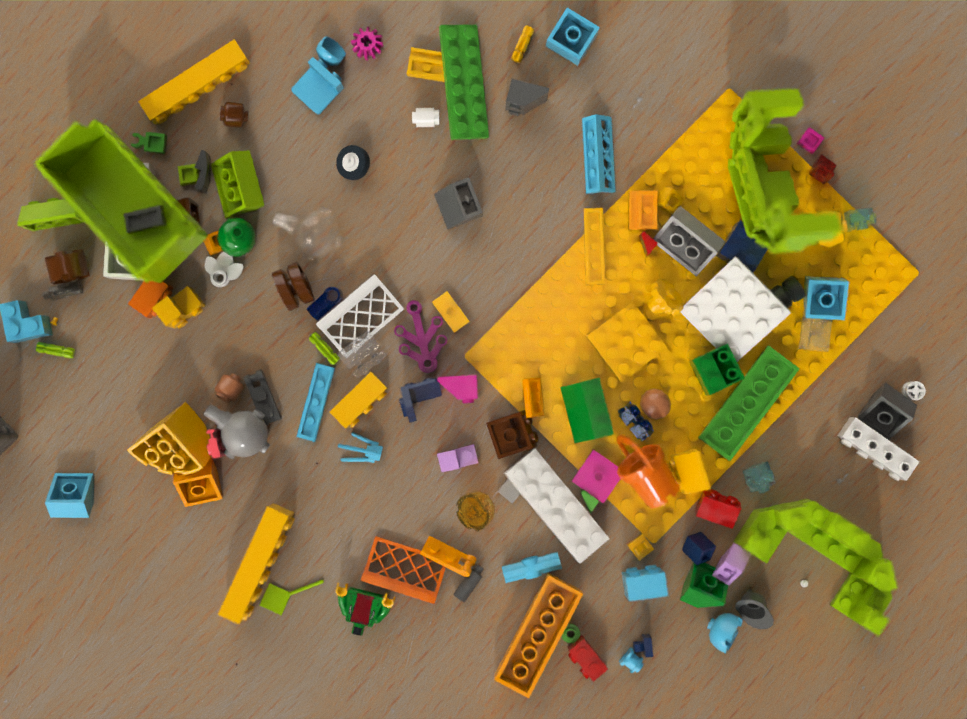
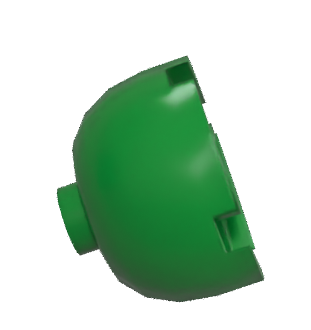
[217,217,256,257]

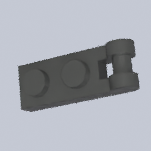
[243,369,282,425]

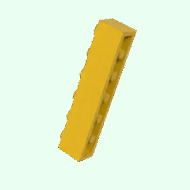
[138,39,250,125]

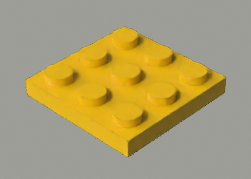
[586,302,667,382]

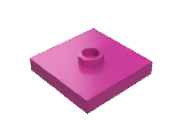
[572,450,621,504]

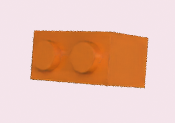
[128,280,174,318]

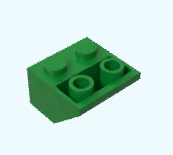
[689,343,745,396]

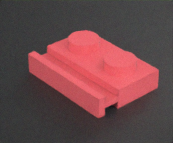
[206,429,226,458]

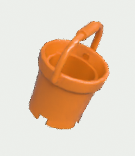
[616,434,680,509]

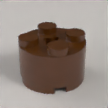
[45,249,90,285]

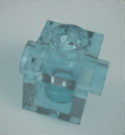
[742,461,776,494]

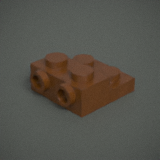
[486,410,539,459]

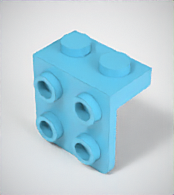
[291,57,344,115]

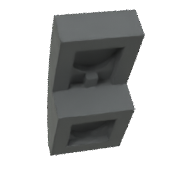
[195,150,211,194]

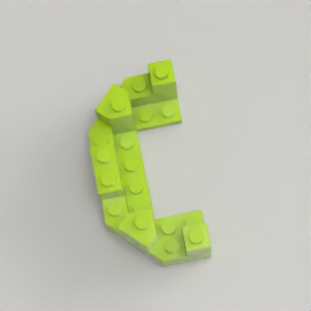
[728,88,842,254]
[733,499,897,636]

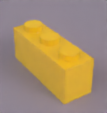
[330,372,388,429]

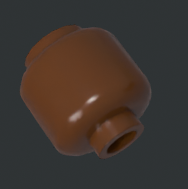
[220,102,248,128]

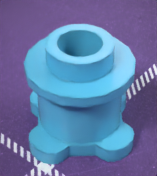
[619,647,644,673]

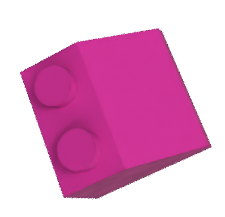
[437,375,478,403]

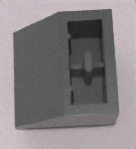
[434,177,483,230]

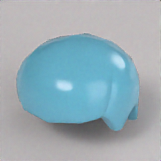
[316,36,346,66]

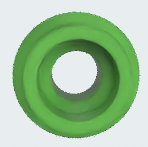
[561,623,580,643]

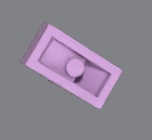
[437,444,479,472]

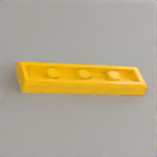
[583,208,606,285]

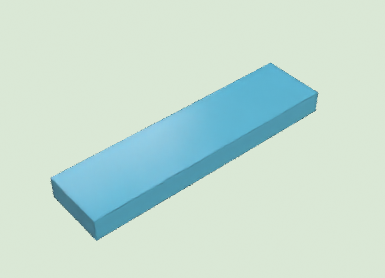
[296,363,335,442]

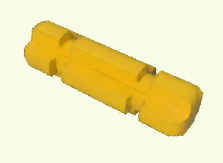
[512,25,534,63]

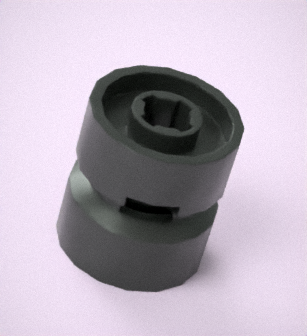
[770,276,806,308]

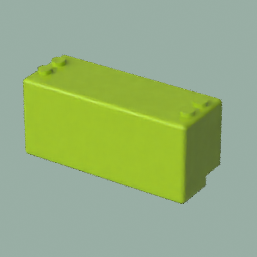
[35,120,208,283]

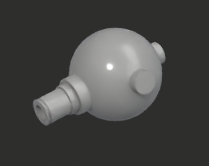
[203,404,270,459]

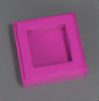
[797,127,824,154]

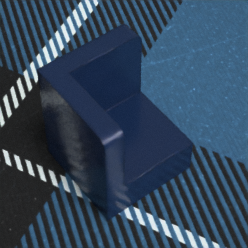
[682,532,716,565]

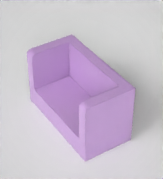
[712,543,751,586]

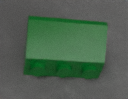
[560,378,614,443]

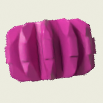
[351,27,384,60]

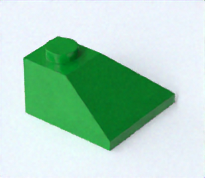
[680,562,728,608]

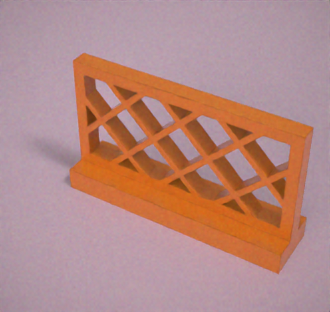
[360,536,446,604]

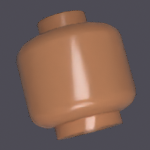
[215,373,244,403]

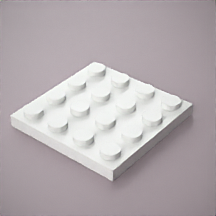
[681,256,791,361]

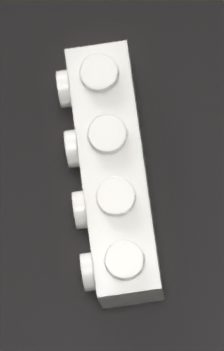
[837,417,919,481]

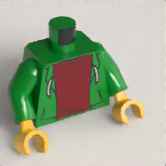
[335,583,396,636]

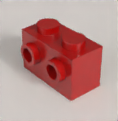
[696,489,741,529]
[567,635,609,682]

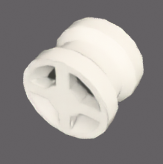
[901,381,926,400]

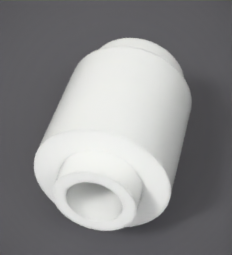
[412,108,439,127]

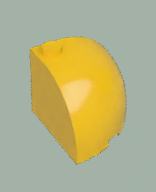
[127,402,211,475]

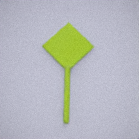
[259,580,324,615]

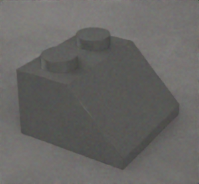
[505,79,549,116]
[857,383,917,440]

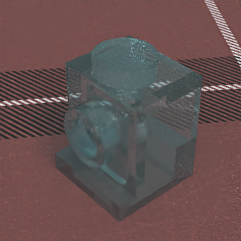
[844,208,877,232]

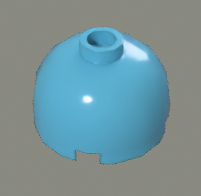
[707,613,743,654]

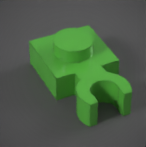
[131,132,167,154]

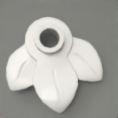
[205,252,243,287]

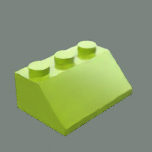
[211,150,265,218]
[17,198,86,231]

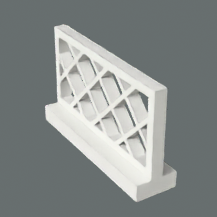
[316,274,404,358]

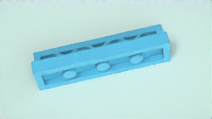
[582,114,616,194]

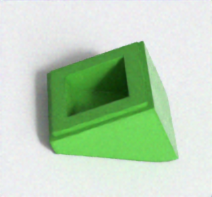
[580,489,599,513]

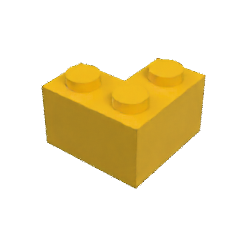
[152,286,206,329]

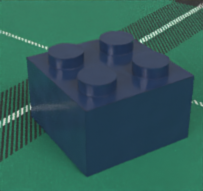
[716,220,768,273]

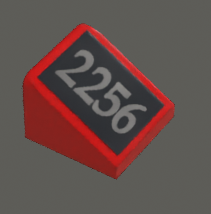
[639,231,658,257]

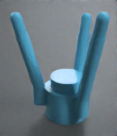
[338,432,383,463]

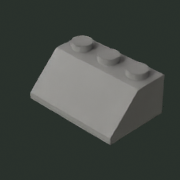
[653,206,725,276]

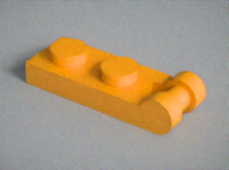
[420,536,477,577]

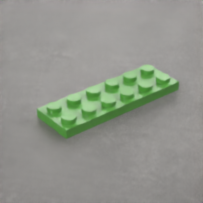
[439,25,489,140]
[698,345,800,461]

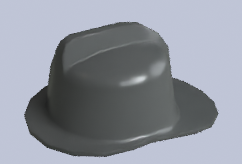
[735,589,774,629]

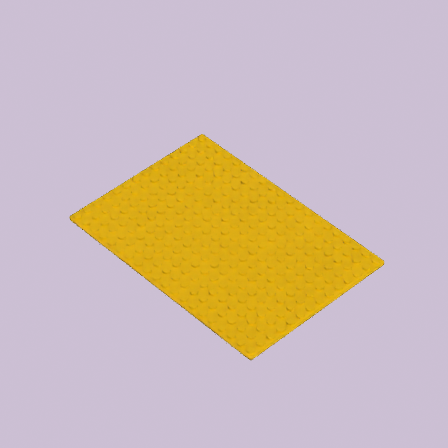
[465,89,919,543]

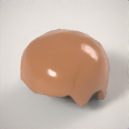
[640,388,671,420]

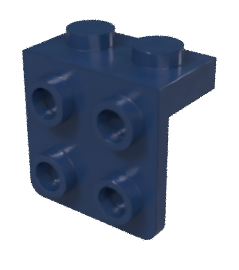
[399,378,442,423]

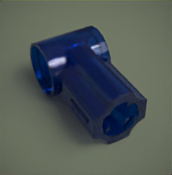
[307,287,343,321]

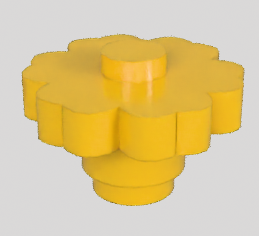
[648,279,684,316]

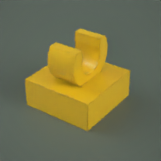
[627,533,654,561]

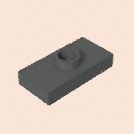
[124,205,166,234]

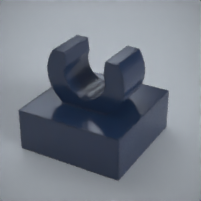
[633,634,653,658]

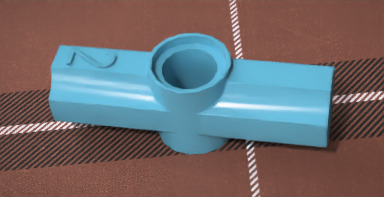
[502,552,562,583]

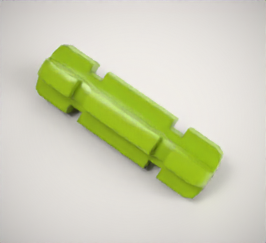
[309,332,340,365]
[36,342,75,358]

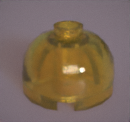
[456,491,495,531]

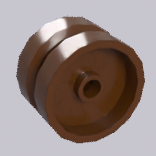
[272,262,315,311]

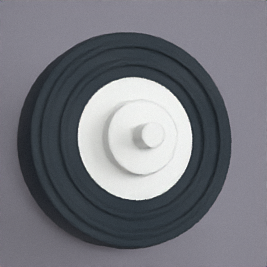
[336,145,370,180]

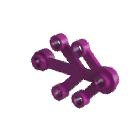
[394,300,448,373]

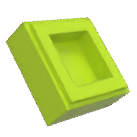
[178,164,199,186]

